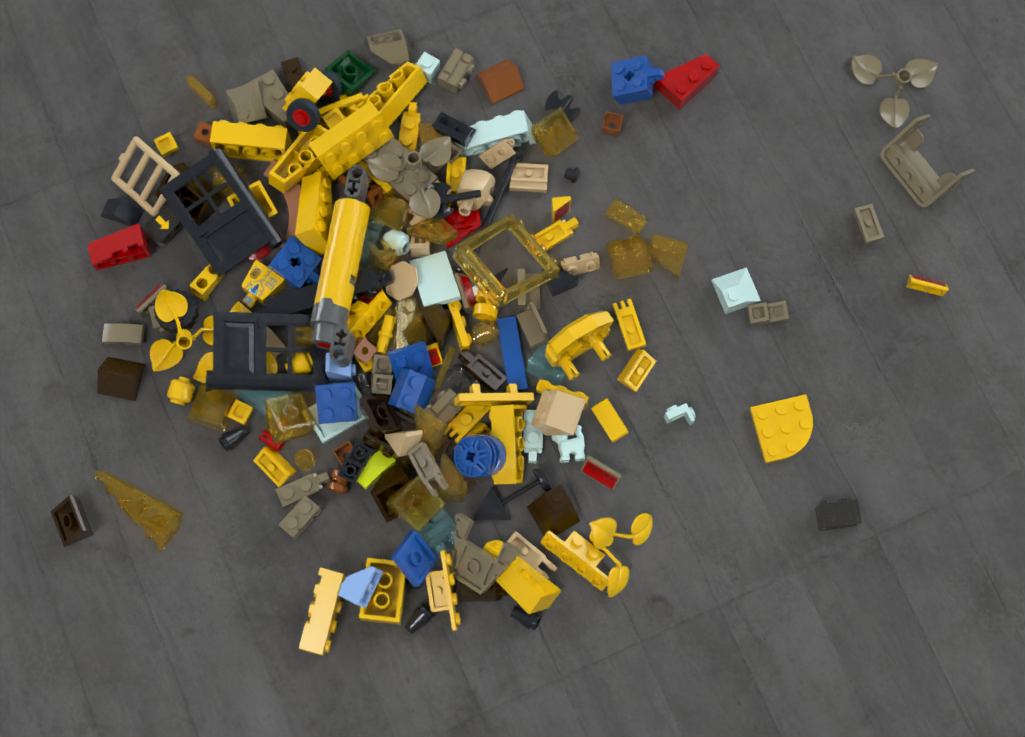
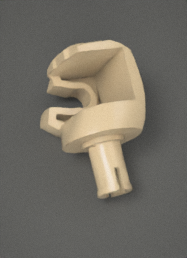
[457,169,495,216]

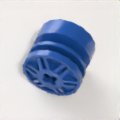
[454,435,506,478]

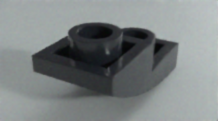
[337,441,374,484]

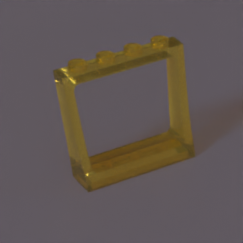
[453,213,560,310]

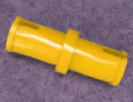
[376,315,397,355]

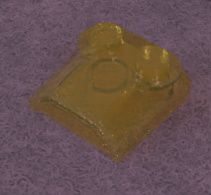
[532,107,580,157]

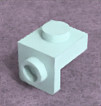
[664,403,696,426]

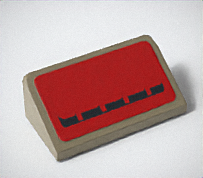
[454,273,477,314]
[134,283,169,318]
[581,456,622,491]

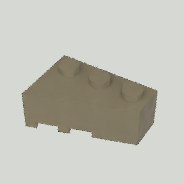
[245,69,292,130]

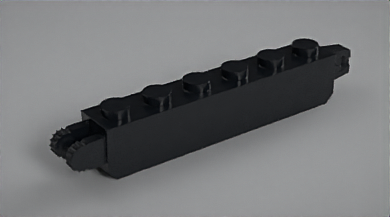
[253,267,393,315]

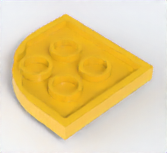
[750,394,813,464]

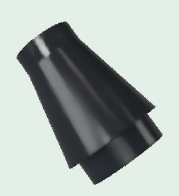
[218,425,248,451]
[404,604,433,634]
[510,606,541,630]

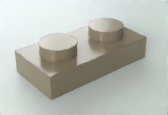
[853,204,884,244]

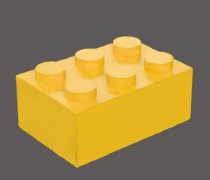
[359,558,407,625]

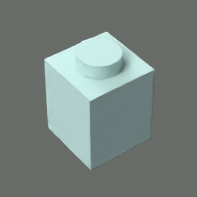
[416,52,441,84]

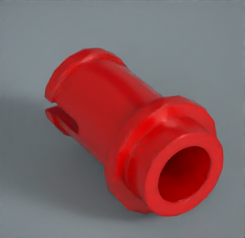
[259,429,284,452]

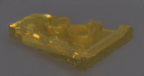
[394,298,429,350]

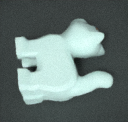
[551,425,585,463]

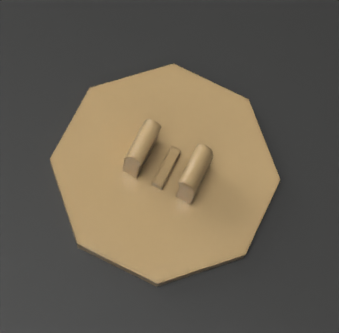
[386,261,419,301]

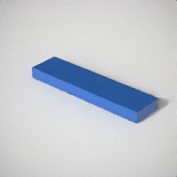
[497,316,528,392]

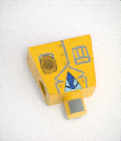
[242,260,287,308]

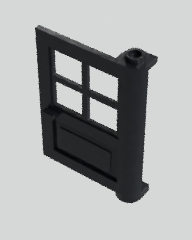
[159,148,287,277]
[205,311,328,392]

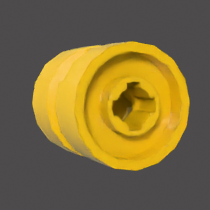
[473,288,501,322]

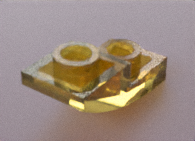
[605,199,648,235]

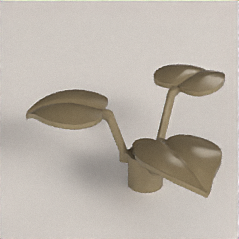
[851,55,938,129]
[367,136,451,219]

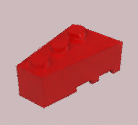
[653,54,720,110]
[87,223,152,271]

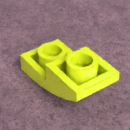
[357,451,396,489]

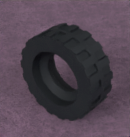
[154,289,199,334]

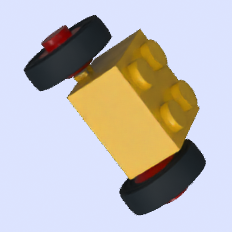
[282,68,342,132]

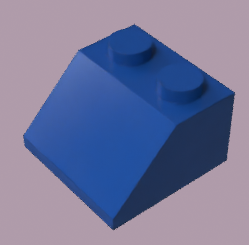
[388,368,436,418]

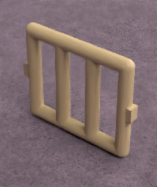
[111,136,180,217]

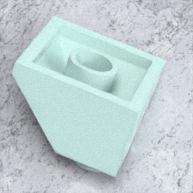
[711,267,761,314]

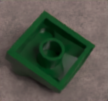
[324,49,376,96]

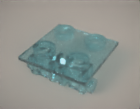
[525,343,573,386]

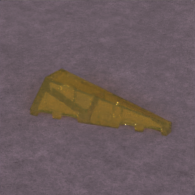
[95,470,183,552]

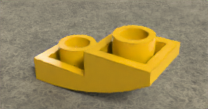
[591,398,629,443]

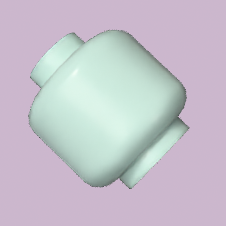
[383,229,411,256]

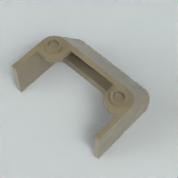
[881,114,975,207]

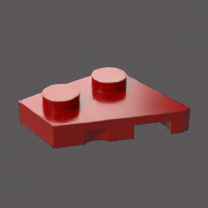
[442,209,481,249]

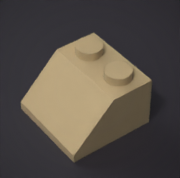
[531,390,586,436]

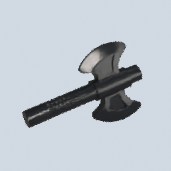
[534,90,580,141]
[428,182,481,219]

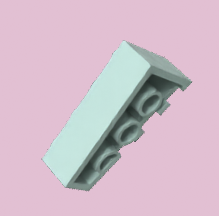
[456,110,536,157]

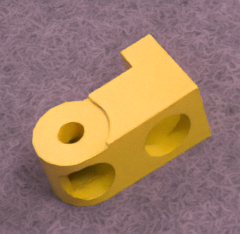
[189,264,225,302]

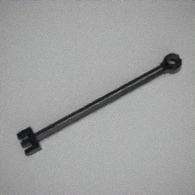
[456,146,524,279]

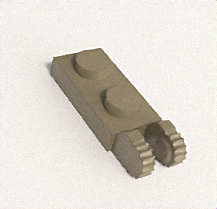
[407,442,448,497]

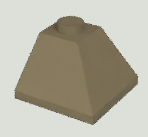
[367,29,410,65]
[225,82,267,123]

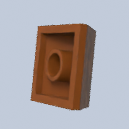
[476,59,524,105]

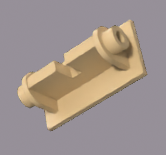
[479,138,516,169]
[560,252,600,276]

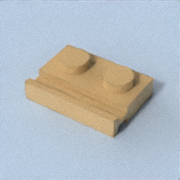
[510,163,548,193]

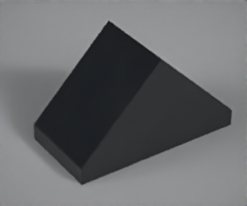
[101,198,143,226]
[542,265,579,297]

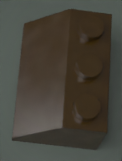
[155,162,222,227]

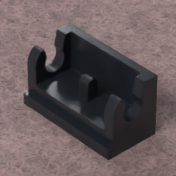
[432,112,476,148]

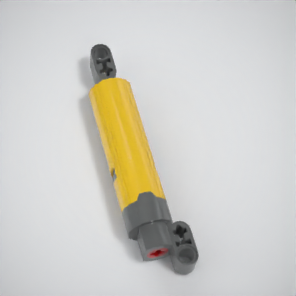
[310,165,370,368]

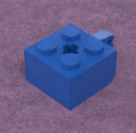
[611,55,664,105]
[268,235,322,290]

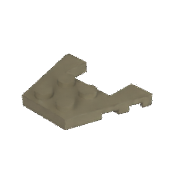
[450,513,521,595]

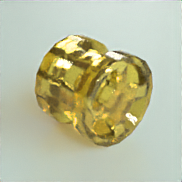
[294,449,315,471]

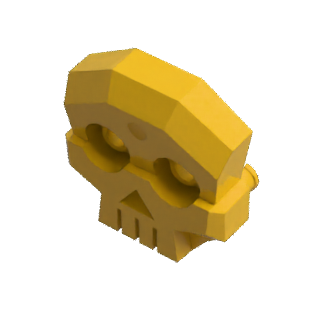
[545,311,614,381]

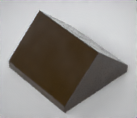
[97,357,145,401]
[360,395,403,440]
[51,494,93,547]

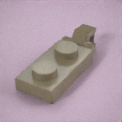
[275,472,331,508]

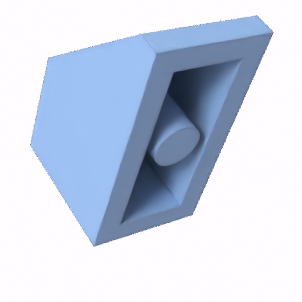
[325,353,356,382]
[338,566,384,608]

